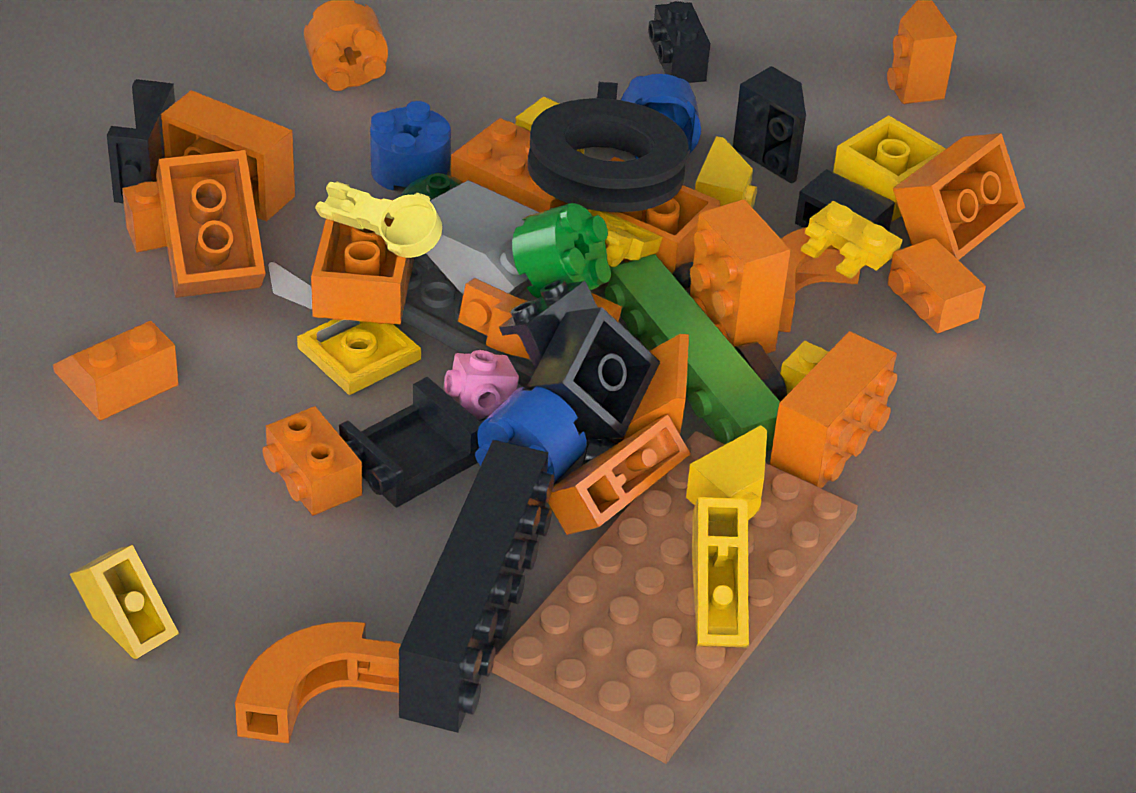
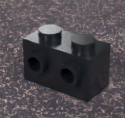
[648,1,711,83]

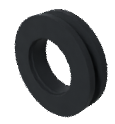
[527,98,688,212]

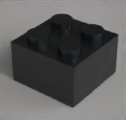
[527,307,660,440]

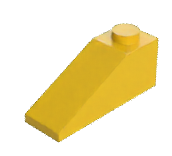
[692,497,749,648]

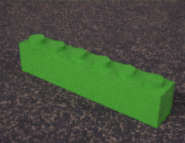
[605,254,780,452]

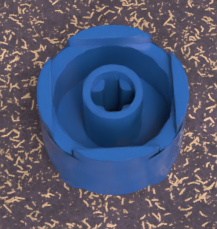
[621,74,701,159]
[370,101,451,191]
[475,386,586,485]

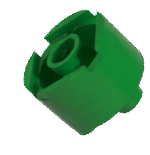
[512,203,611,299]

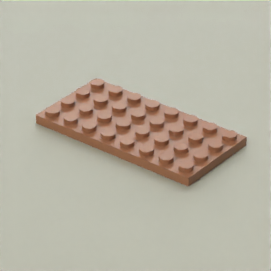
[492,431,858,764]

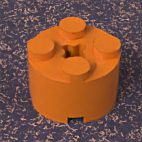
[304,0,388,91]

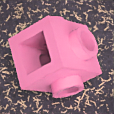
[444,350,519,419]

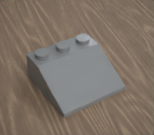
[426,180,539,297]

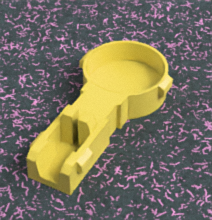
[315,181,442,258]

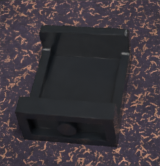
[107,79,175,203]
[499,279,598,370]
[339,377,481,508]

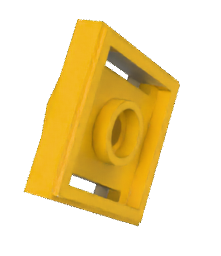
[297,319,421,395]

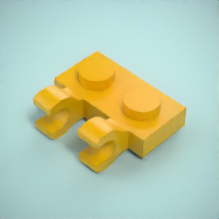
[800,201,903,279]
[587,209,663,267]

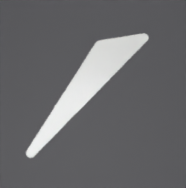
[268,262,312,309]

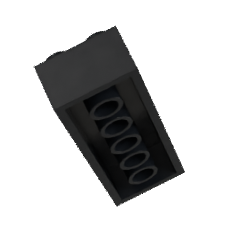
[399,440,554,733]

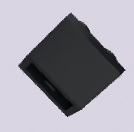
[732,66,806,184]

